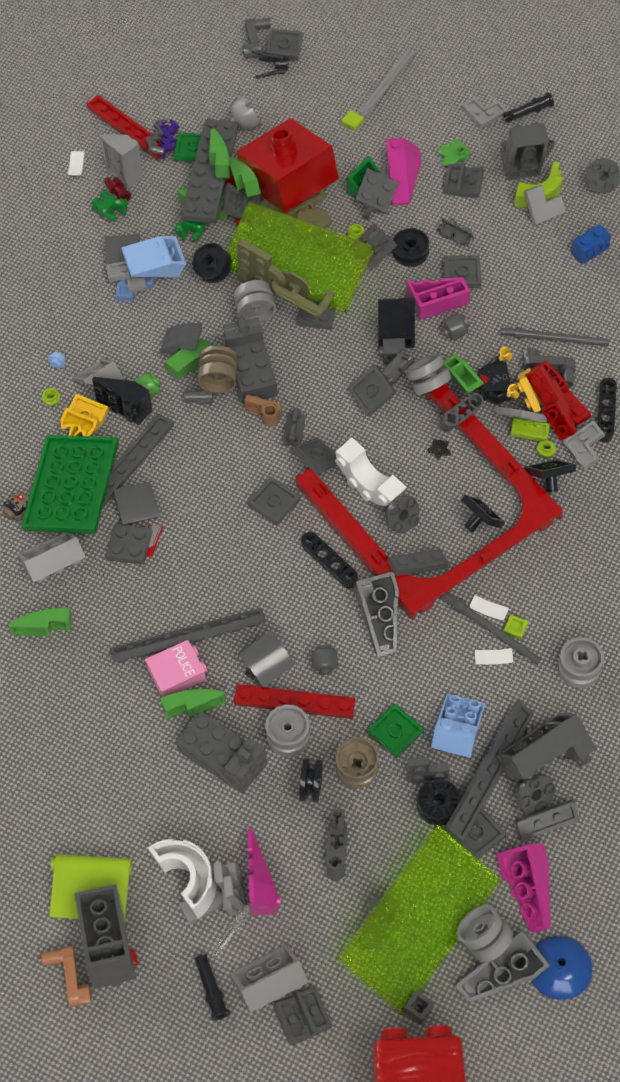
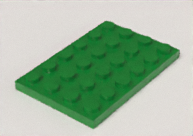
[21,435,119,534]

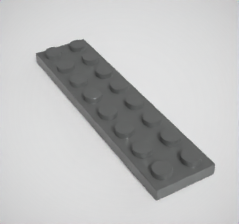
[181,119,239,223]

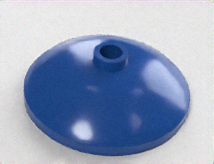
[531,936,593,1000]

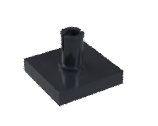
[524,459,576,493]
[461,494,506,532]

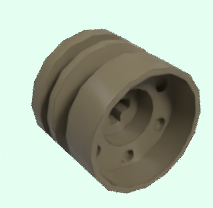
[198,346,238,393]
[336,737,379,789]

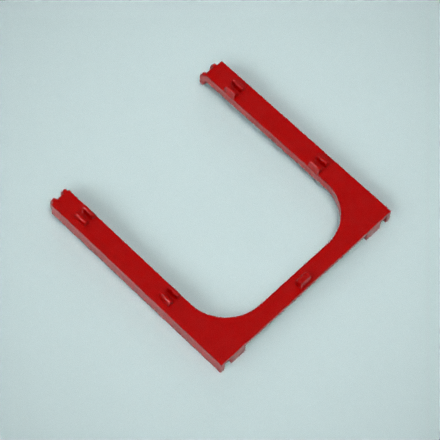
[296,384,563,620]

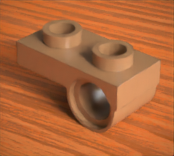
[244,395,282,426]

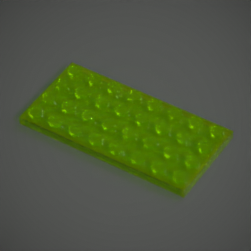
[227,202,374,313]
[336,825,501,1015]

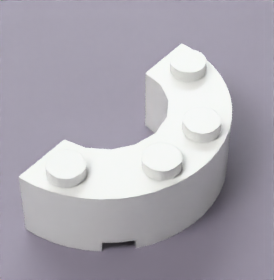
[335,437,407,506]
[148,839,217,919]

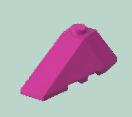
[386,138,422,206]
[248,828,281,916]
[497,843,551,933]

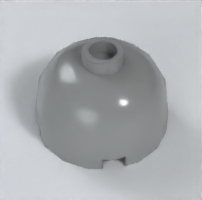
[230,95,262,130]

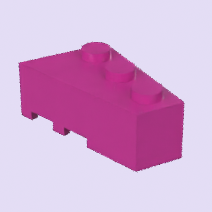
[406,278,470,320]

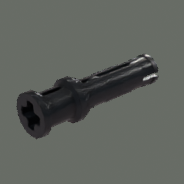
[503,92,554,123]
[194,954,230,1021]

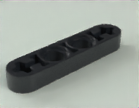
[597,378,617,443]
[301,532,358,588]

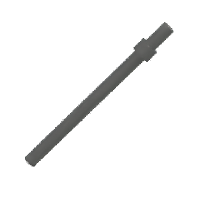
[501,327,610,346]
[442,592,542,665]

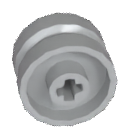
[233,280,277,323]
[405,353,452,395]
[558,637,604,689]
[265,705,310,757]
[457,905,513,962]

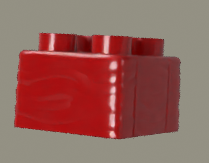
[373,1025,466,1082]

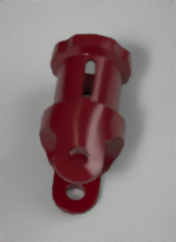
[104,177,132,201]

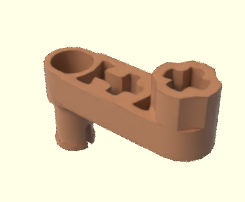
[41,945,92,1007]

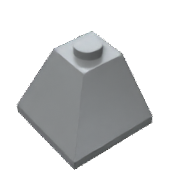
[73,359,124,385]

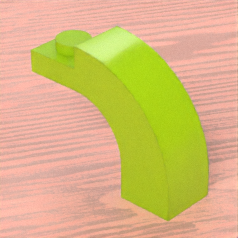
[514,161,563,208]

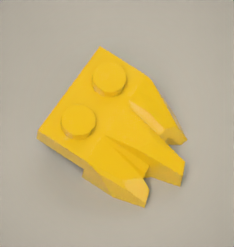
[517,368,542,413]
[60,394,110,436]

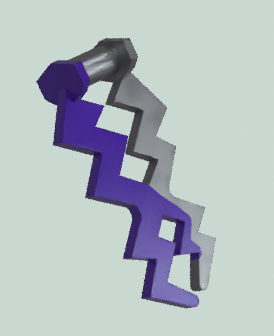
[146,119,180,159]

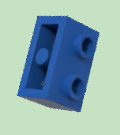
[571,224,611,265]

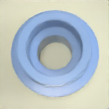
[48,352,66,368]

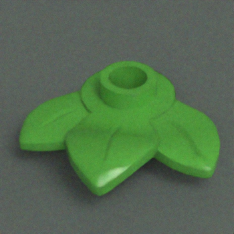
[437,140,470,166]

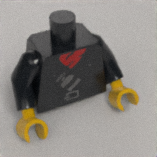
[473,347,520,405]

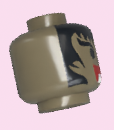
[3,493,29,521]

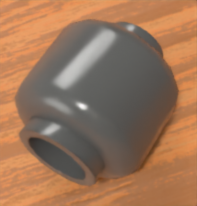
[442,313,470,340]
[311,645,338,675]

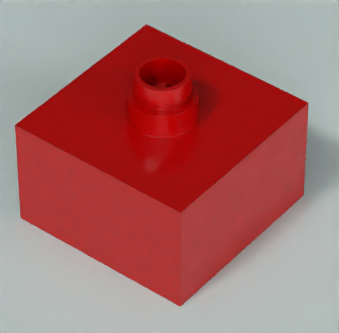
[236,118,339,213]

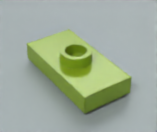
[510,418,550,441]

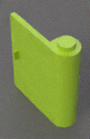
[49,854,132,922]

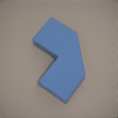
[115,277,155,302]

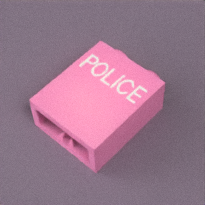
[145,640,207,697]

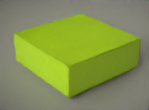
[341,110,364,131]
[503,614,529,640]

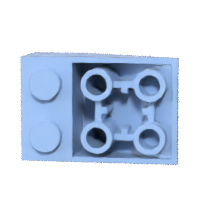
[121,236,186,277]
[431,694,486,758]

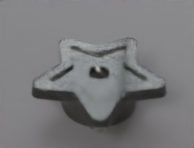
[427,439,451,460]

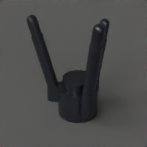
[251,50,288,79]

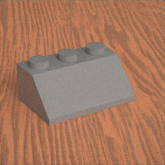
[100,134,143,189]
[17,532,85,582]
[229,944,308,1013]

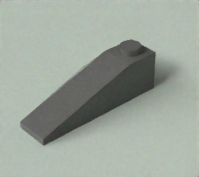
[353,572,399,657]
[455,929,550,1003]

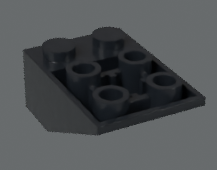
[377,297,415,348]
[92,377,153,425]

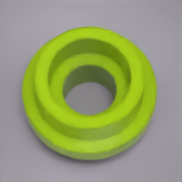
[347,224,365,241]
[42,388,60,406]
[537,440,556,458]

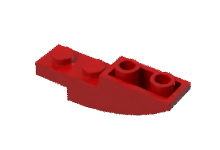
[531,360,591,427]
[526,365,576,441]

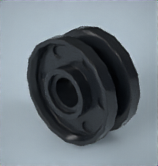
[393,228,429,267]
[192,243,232,283]
[299,758,323,803]
[417,779,461,826]

